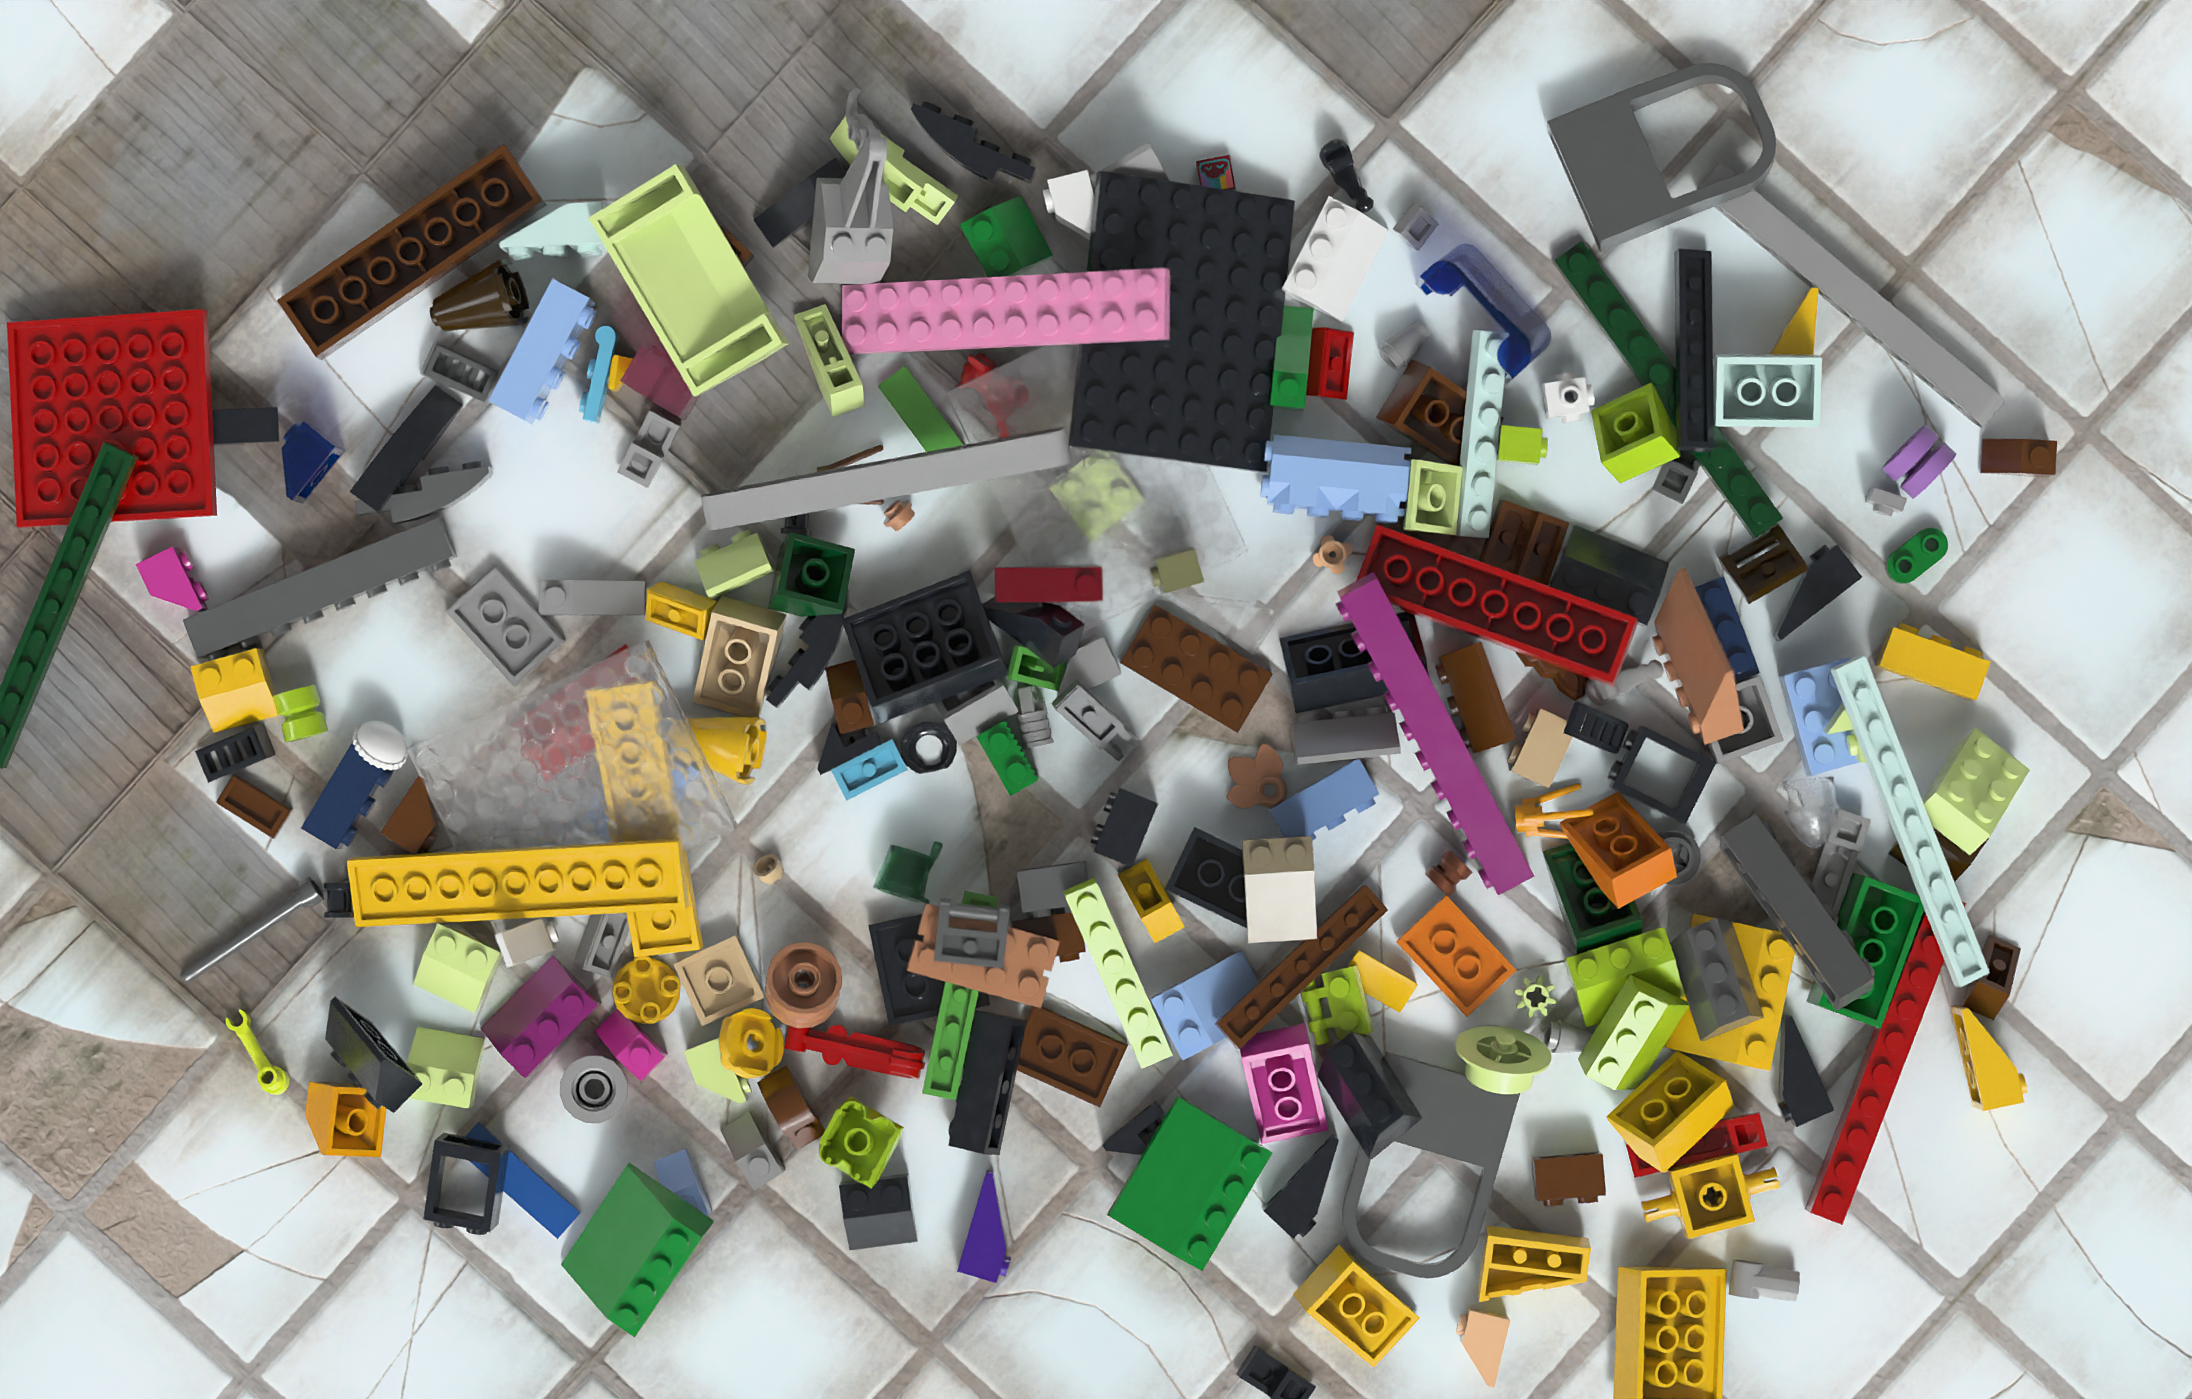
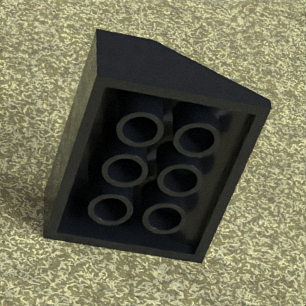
[841,570,1009,723]

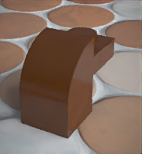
[757,1065,825,1150]

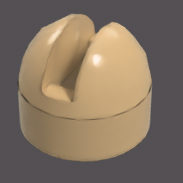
[753,854,784,885]

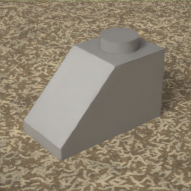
[1057,634,1121,697]
[720,1111,786,1191]

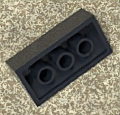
[1279,612,1429,714]

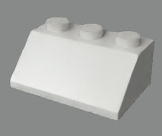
[1282,196,1388,322]

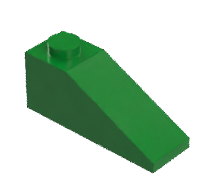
[1270,305,1314,411]

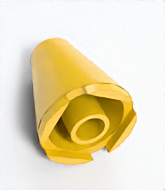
[668,717,767,785]

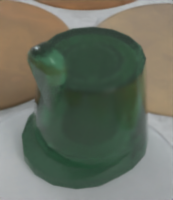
[873,841,943,905]

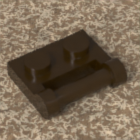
[1718,523,1808,604]

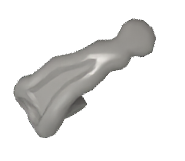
[1586,659,1664,706]

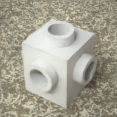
[1541,372,1595,423]

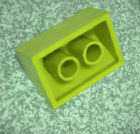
[1564,927,1684,1028]
[1578,974,1690,1090]

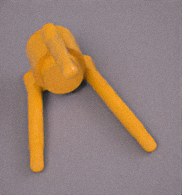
[1514,783,1594,839]

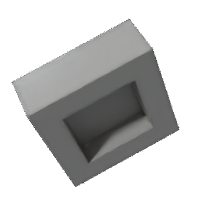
[1393,202,1439,251]
[1865,487,1907,516]

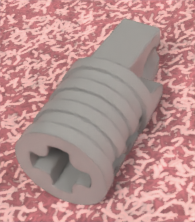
[1016,685,1054,749]

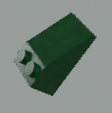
[1543,843,1642,955]

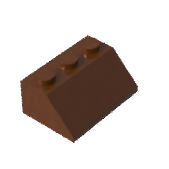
[1435,642,1516,754]

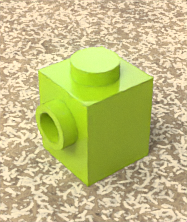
[1497,425,1548,465]

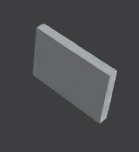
[445,565,565,687]

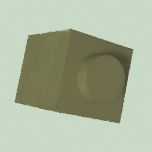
[1148,547,1204,593]

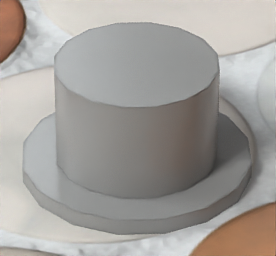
[560,1055,628,1123]

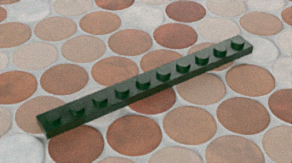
[1553,241,1783,539]
[0,442,139,769]

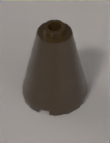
[430,258,529,331]

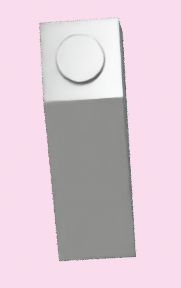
[539,580,646,616]

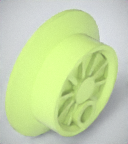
[1455,1026,1552,1094]

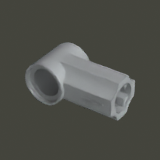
[1729,1260,1800,1302]

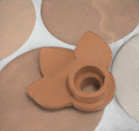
[1226,744,1287,809]

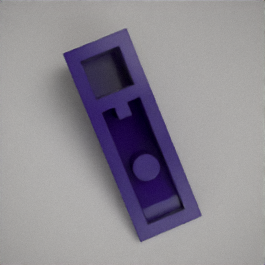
[957,1170,1011,1283]

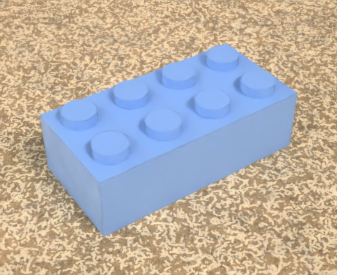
[488,279,597,425]

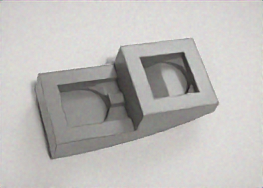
[617,409,682,488]

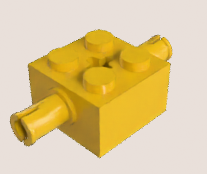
[1641,1153,1780,1239]

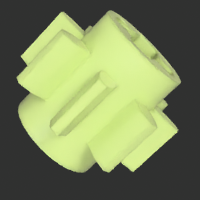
[1514,975,1557,1018]

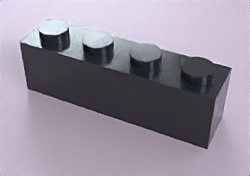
[948,1011,1027,1155]

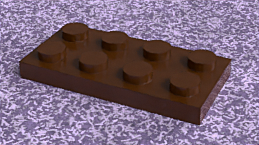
[1120,604,1273,733]

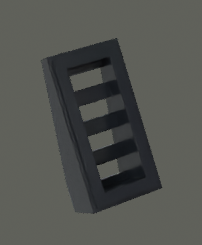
[1564,701,1629,754]
[195,724,275,783]

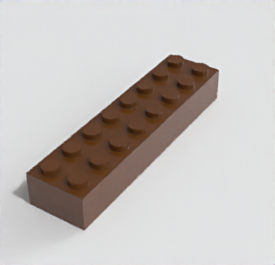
[277,144,547,360]

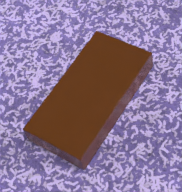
[215,774,293,839]

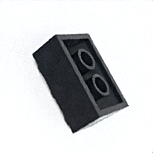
[1549,525,1669,627]
[325,997,423,1113]
[1317,1032,1423,1159]

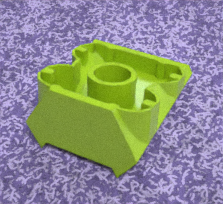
[819,1096,904,1189]

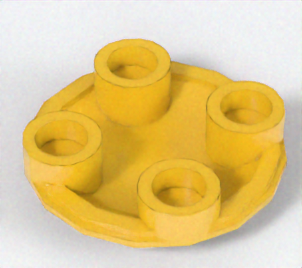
[612,956,681,1024]

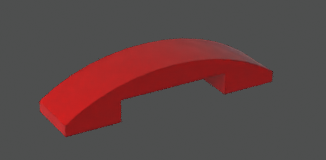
[1626,1112,1769,1178]

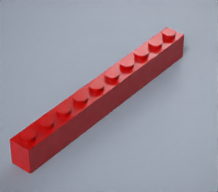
[1805,902,1966,1225]

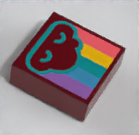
[1196,155,1236,191]

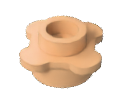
[1313,535,1352,574]

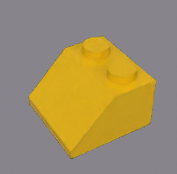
[190,648,279,733]

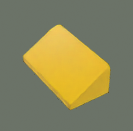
[645,581,717,640]
[1347,949,1418,1013]

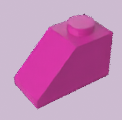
[595,1009,668,1082]

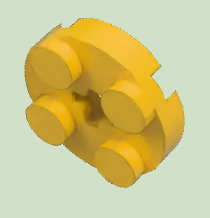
[719,1008,784,1078]

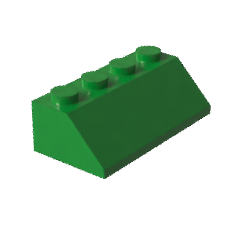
[1806,873,1924,1029]

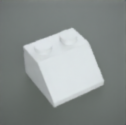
[1042,170,1094,240]

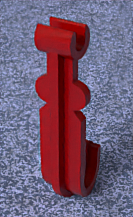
[784,1025,925,1080]

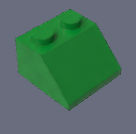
[959,195,1053,277]

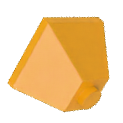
[305,1081,387,1157]

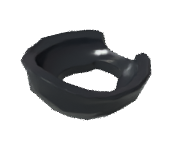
[901,722,957,774]

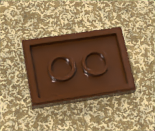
[1017,1006,1128,1108]

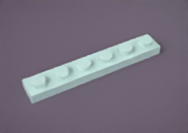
[1455,330,1509,538]

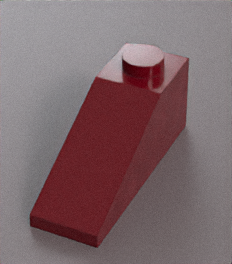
[994,564,1103,602]

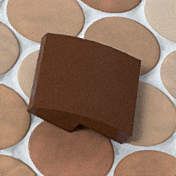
[1478,499,1569,586]

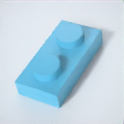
[831,739,908,801]

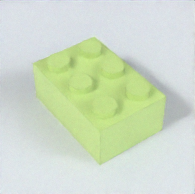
[1922,728,2030,855]

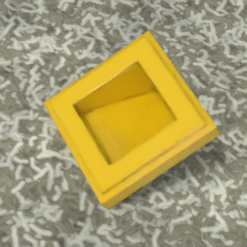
[608,355,639,392]

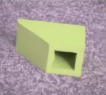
[684,1037,752,1104]

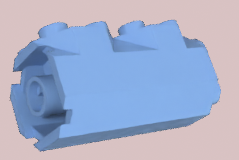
[1260,435,1411,524]

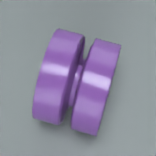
[1882,424,1957,499]

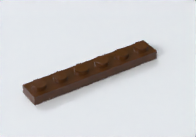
[1214,885,1388,1049]

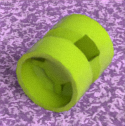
[272,685,328,743]

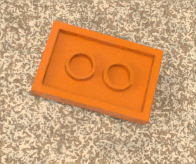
[1396,895,1517,1017]

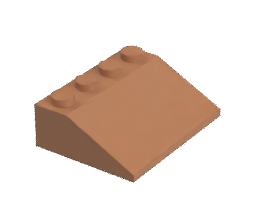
[1652,567,1744,745]

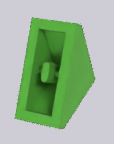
[1007,645,1067,691]

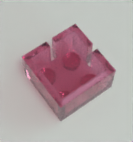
[620,345,701,422]

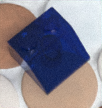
[282,421,345,504]

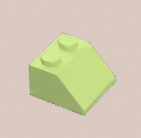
[1402,459,1462,535]
[695,530,775,599]
[413,923,502,1013]
[407,1027,486,1109]

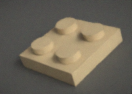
[673,935,765,1026]

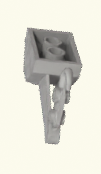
[808,87,893,284]

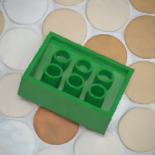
[1107,1096,1273,1271]
[561,1162,714,1338]

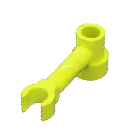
[226,1009,290,1095]

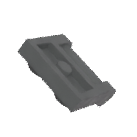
[934,898,1010,968]

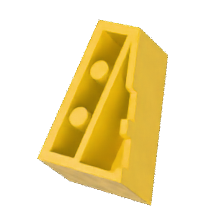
[1477,1225,1591,1302]

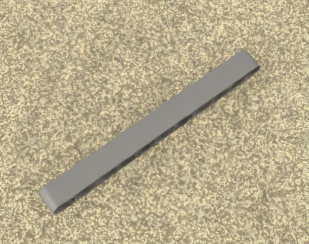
[1696,163,2005,428]
[701,427,1072,530]

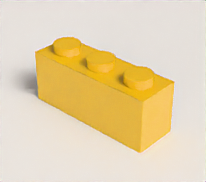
[1875,623,1991,701]

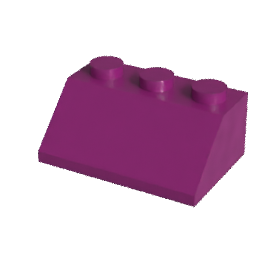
[480,955,601,1079]

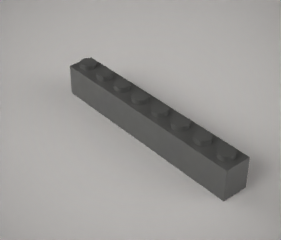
[183,518,457,661]

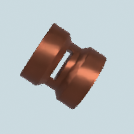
[1425,849,1473,897]

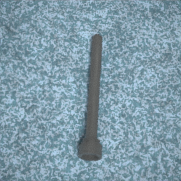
[180,877,325,983]

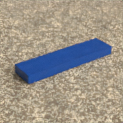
[465,1122,581,1239]

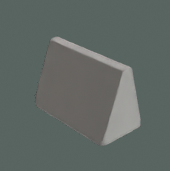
[573,913,629,978]

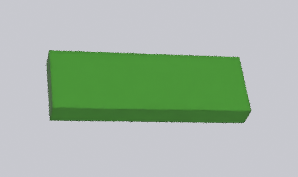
[878,366,963,452]

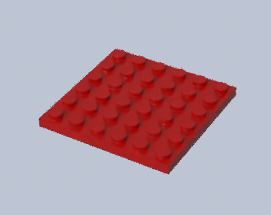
[7,309,217,528]

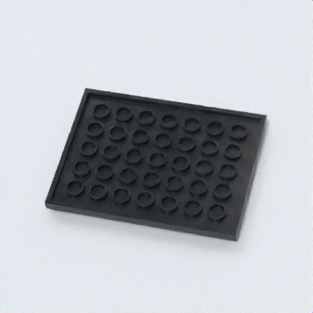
[1068,171,1295,473]

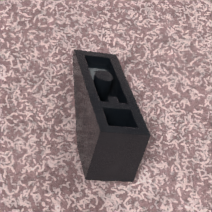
[754,157,846,248]
[1773,544,1862,641]
[983,597,1085,668]
[1777,1014,1834,1127]
[1263,1133,1339,1239]

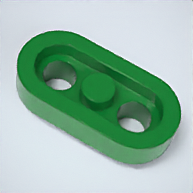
[1885,528,1948,584]

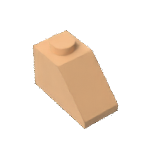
[1456,1307,1510,1387]

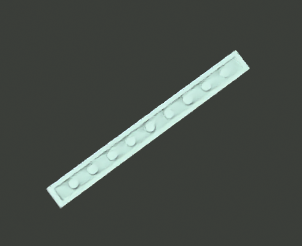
[1830,655,1990,987]

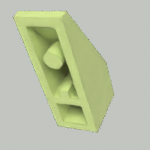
[794,304,865,417]

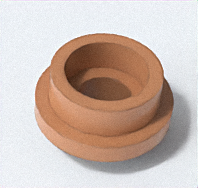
[883,500,915,531]

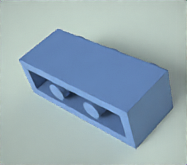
[1269,758,1379,841]

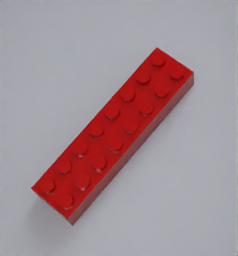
[1356,525,1638,687]

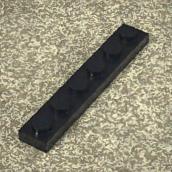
[1674,248,1714,453]

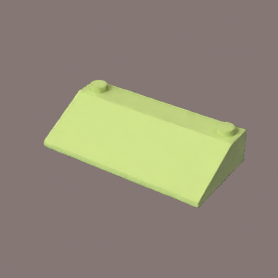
[589,164,789,397]

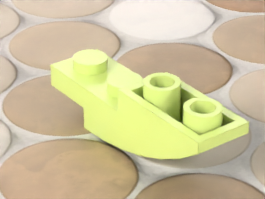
[829,115,958,225]

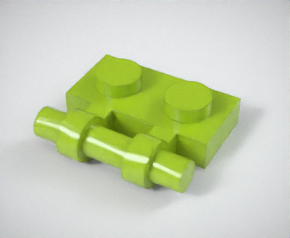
[1300,965,1374,1045]

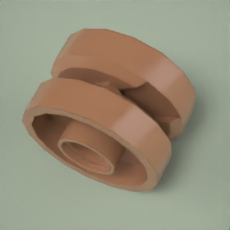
[765,942,842,1028]

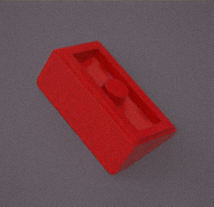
[1306,327,1354,400]

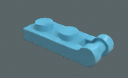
[579,326,619,424]

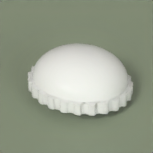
[352,721,408,770]

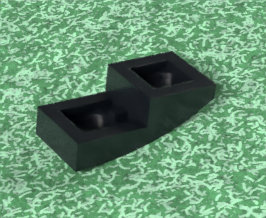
[1236,1346,1316,1399]

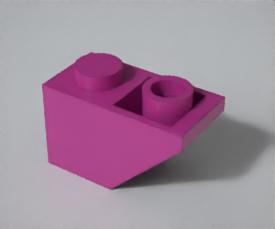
[135,546,209,612]

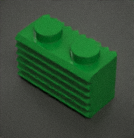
[976,721,1039,796]

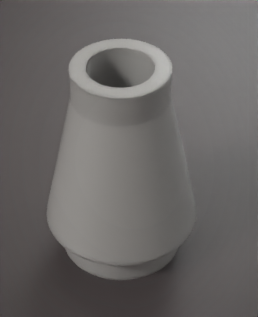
[1379,320,1429,371]
[1544,1019,1593,1053]

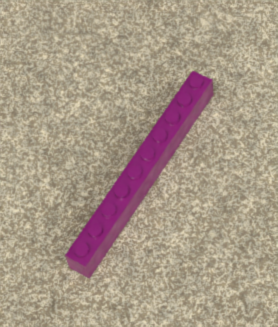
[1335,572,1534,895]

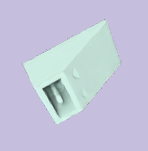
[499,202,607,260]

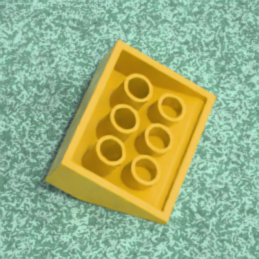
[1665,913,1795,1071]
[1613,1266,1727,1399]

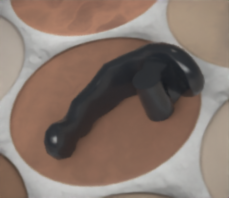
[1319,139,1374,213]

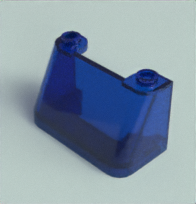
[1415,244,1551,385]

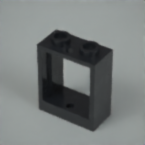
[1607,725,1717,824]
[423,1133,510,1235]

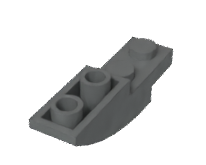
[354,461,493,524]

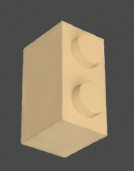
[1507,708,1573,788]

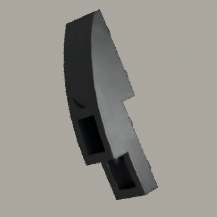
[911,101,1036,184]
[766,589,849,708]

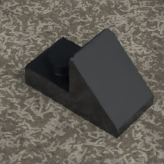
[817,723,883,775]
[1102,1100,1164,1155]

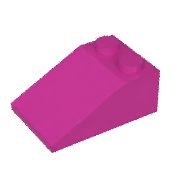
[1240,1023,1329,1144]

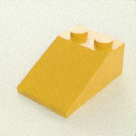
[1950,1005,2027,1111]
[1293,1244,1420,1368]

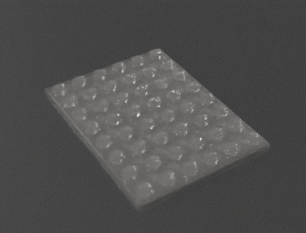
[945,344,1249,633]
[407,639,739,934]

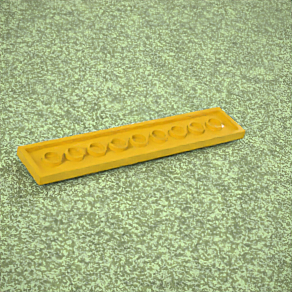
[347,839,689,927]

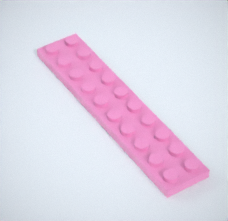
[842,268,1170,355]

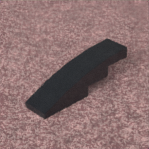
[349,385,464,513]
[212,407,280,446]

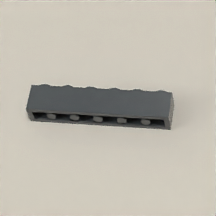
[1719,814,1875,1011]

